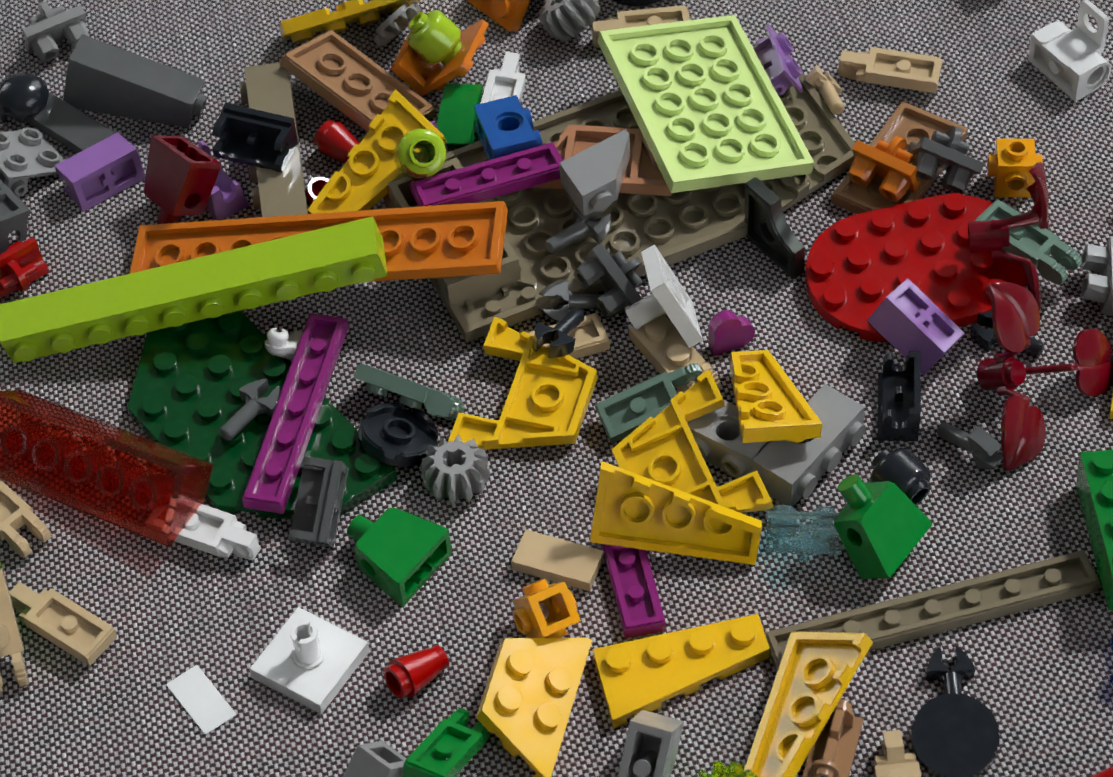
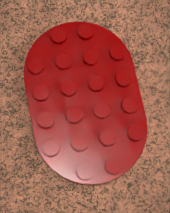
[805,193,1028,342]

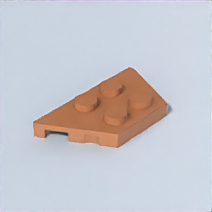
[533,125,672,196]

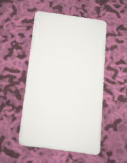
[166,665,236,734]

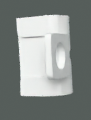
[1028,0,1112,102]

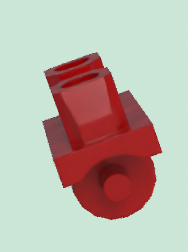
[0,237,50,299]

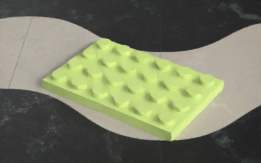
[598,15,814,193]

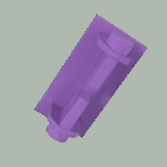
[753,23,803,96]

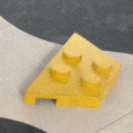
[476,638,592,777]

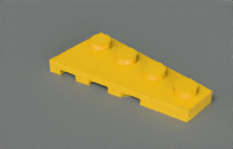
[279,0,420,44]
[729,350,823,443]
[590,461,762,565]
[593,614,770,729]
[742,631,873,777]

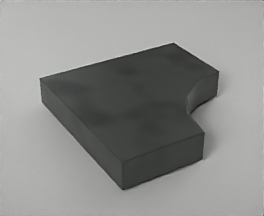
[745,177,805,279]

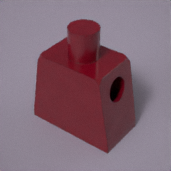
[144,135,222,224]

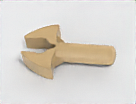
[805,65,845,115]

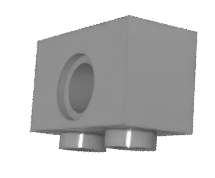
[687,400,770,478]

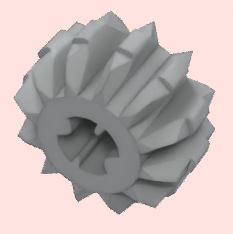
[538,0,601,42]
[421,435,490,505]

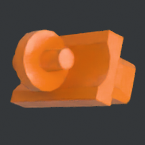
[848,136,921,203]

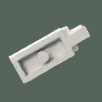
[475,52,525,133]
[146,492,261,561]

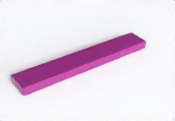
[242,313,349,514]

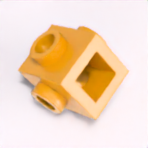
[987,138,1043,197]
[512,578,581,638]

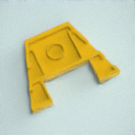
[448,317,598,450]
[611,370,773,513]

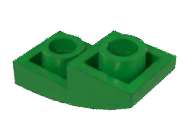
[437,83,484,149]

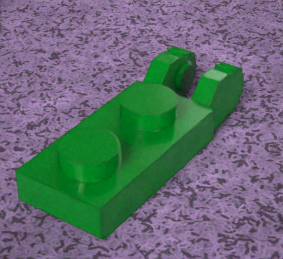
[402,708,491,777]

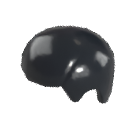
[0,73,49,123]

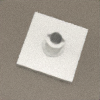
[625,245,703,348]
[250,607,369,714]

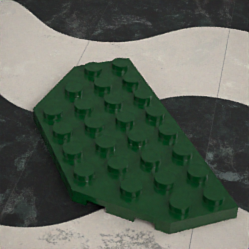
[128,311,397,519]

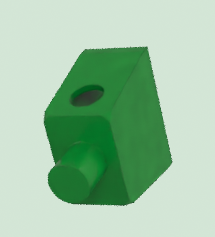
[834,474,933,579]
[347,507,452,607]

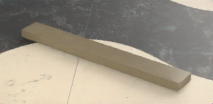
[764,550,1100,673]

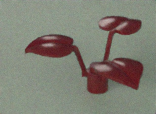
[968,162,1049,312]
[977,282,1113,470]

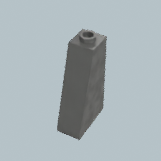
[63,34,207,128]

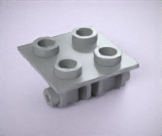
[0,128,64,197]

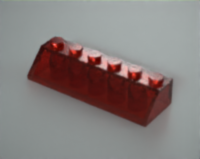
[0,390,213,546]

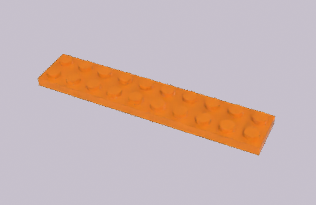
[130,201,508,282]

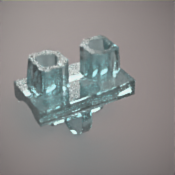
[766,505,842,562]

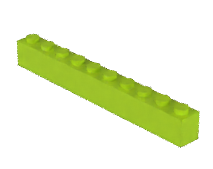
[0,216,388,363]

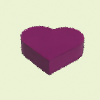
[709,310,755,356]

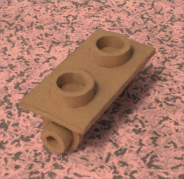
[803,700,864,777]

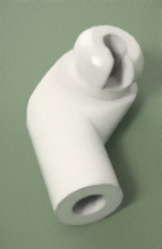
[265,328,303,360]

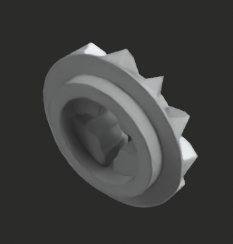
[373,2,421,46]

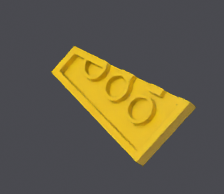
[308,89,446,214]

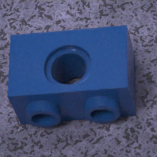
[474,95,543,160]

